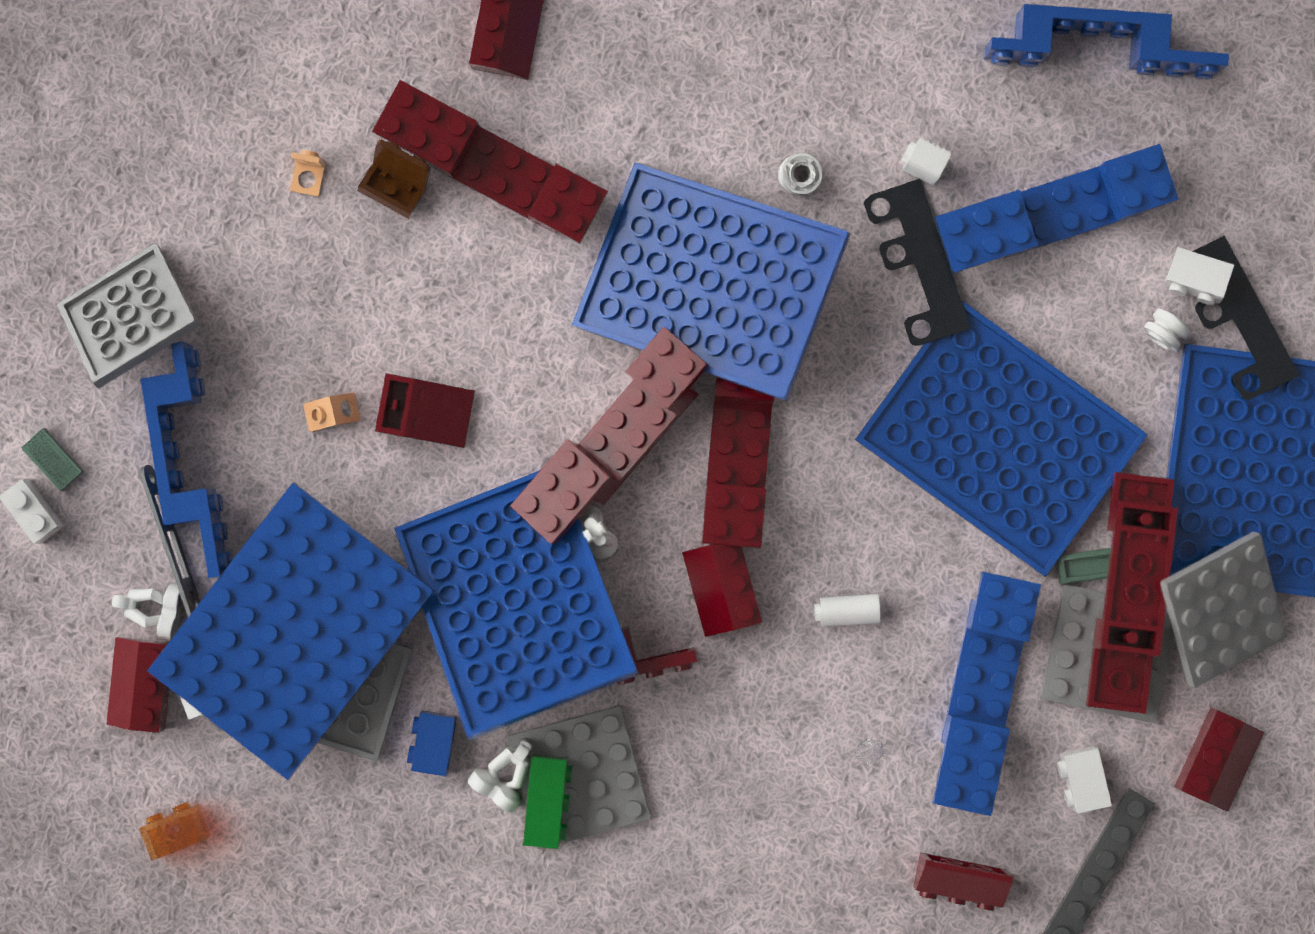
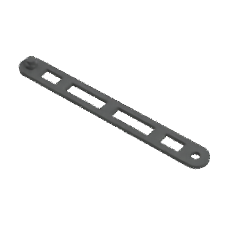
[140,465,201,617]

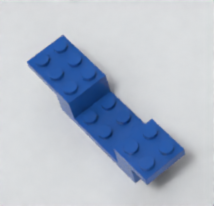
[984,4,1229,79]
[935,144,1179,274]
[140,342,232,578]
[932,571,1041,816]

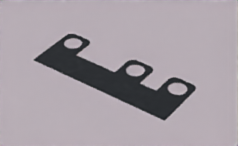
[864,179,971,346]
[1192,235,1300,400]

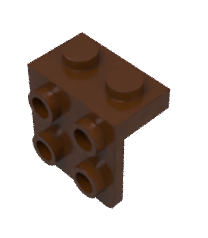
[357,139,431,219]

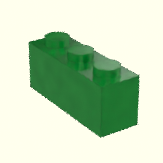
[523,754,573,849]

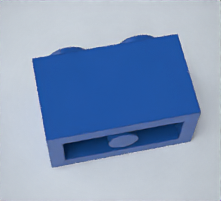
[407,711,457,777]

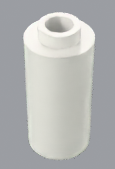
[814,594,880,627]

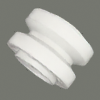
[778,153,822,195]
[1143,309,1191,352]

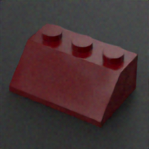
[469,0,544,80]
[682,544,762,637]
[106,637,170,733]
[1174,708,1264,812]
[913,852,1014,911]

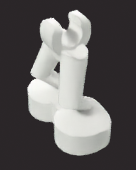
[579,505,618,560]
[112,583,184,641]
[468,739,532,813]

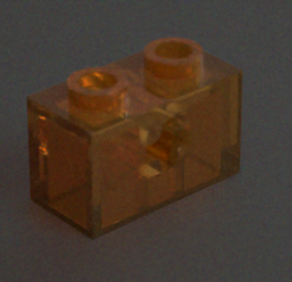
[139,801,211,861]

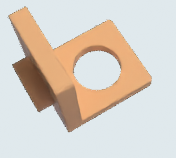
[290,150,326,197]
[303,392,361,432]

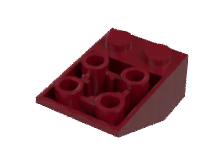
[375,373,475,448]

